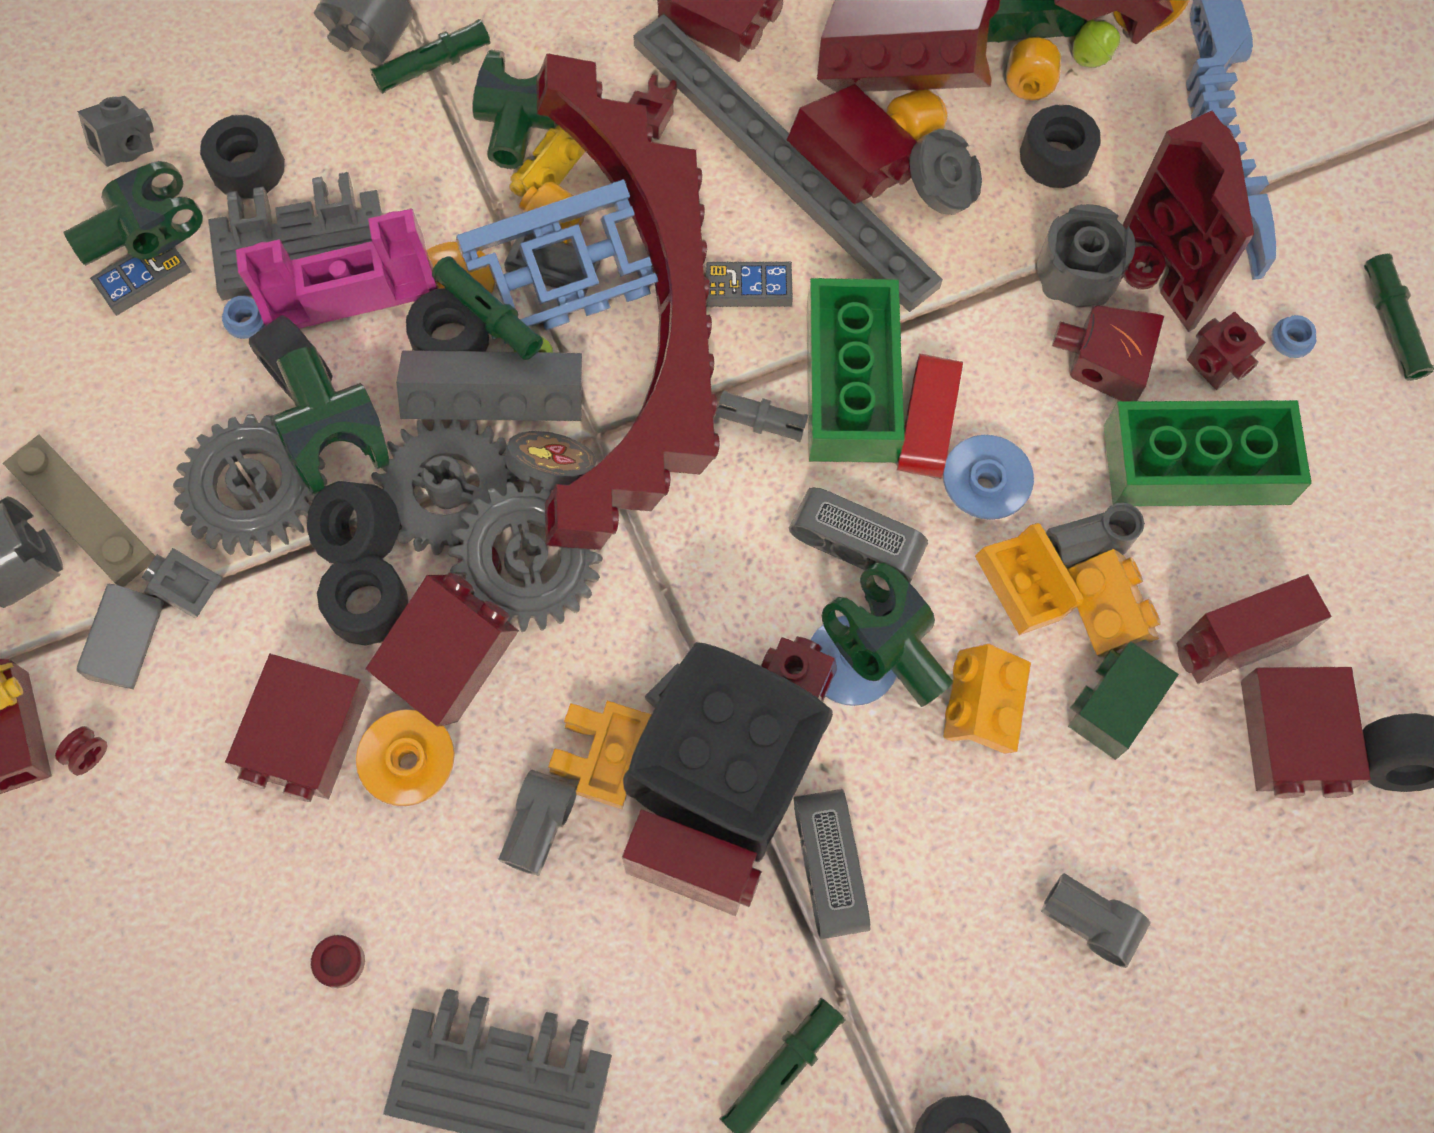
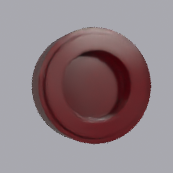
[310,935,365,988]

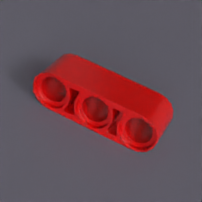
[897,353,963,479]

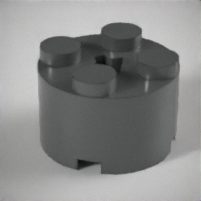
[314,0,413,66]
[1037,204,1135,306]
[0,496,63,608]

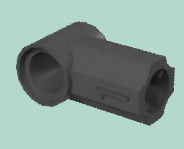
[1046,502,1145,567]
[498,770,578,876]
[1041,873,1151,968]

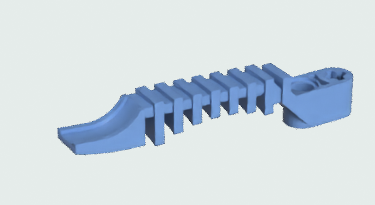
[1186,0,1276,280]

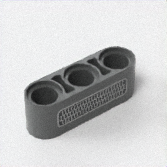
[789,487,928,583]
[794,789,871,939]

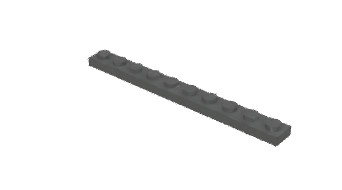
[633,14,943,313]

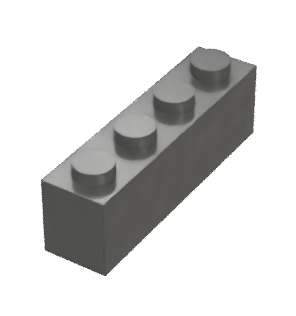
[396,350,582,421]

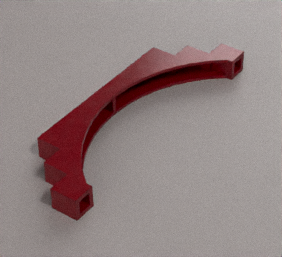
[536,53,720,550]

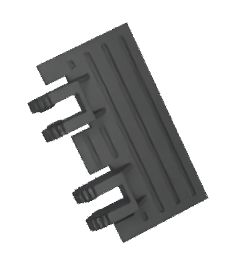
[208,172,383,301]
[383,989,612,1133]

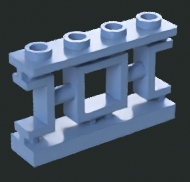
[456,180,658,344]

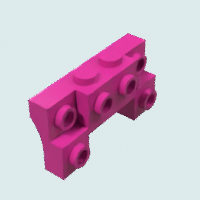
[236,208,439,329]

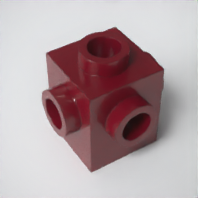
[1187,311,1266,391]
[761,636,837,702]

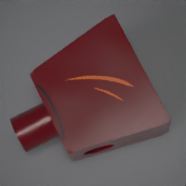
[1052,306,1164,401]

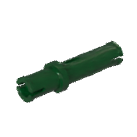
[370,19,491,94]
[1364,253,1434,381]
[432,256,543,360]
[719,998,846,1133]

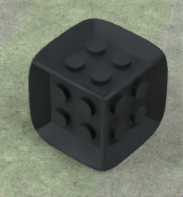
[623,642,833,862]

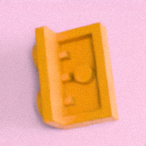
[975,523,1084,635]
[1067,549,1161,658]
[943,644,1031,754]

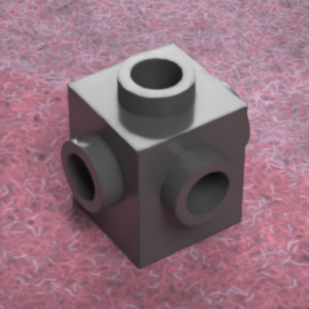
[77,95,154,167]

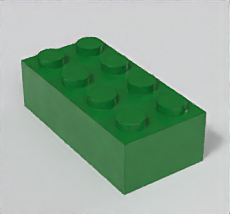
[807,278,905,463]
[1104,400,1312,506]

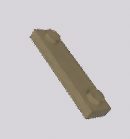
[3,434,155,587]

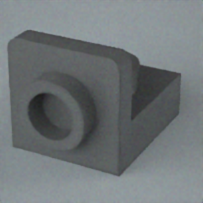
[141,548,223,619]

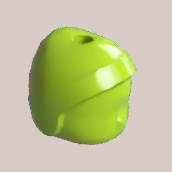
[1073,20,1120,68]

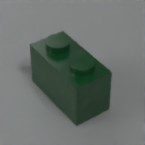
[1068,641,1179,760]

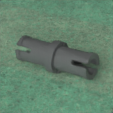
[715,390,808,442]

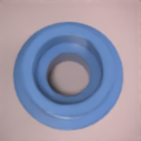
[222,296,265,339]
[1271,315,1317,358]

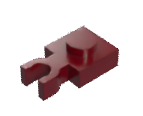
[628,74,677,140]

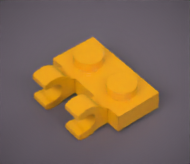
[548,700,652,809]

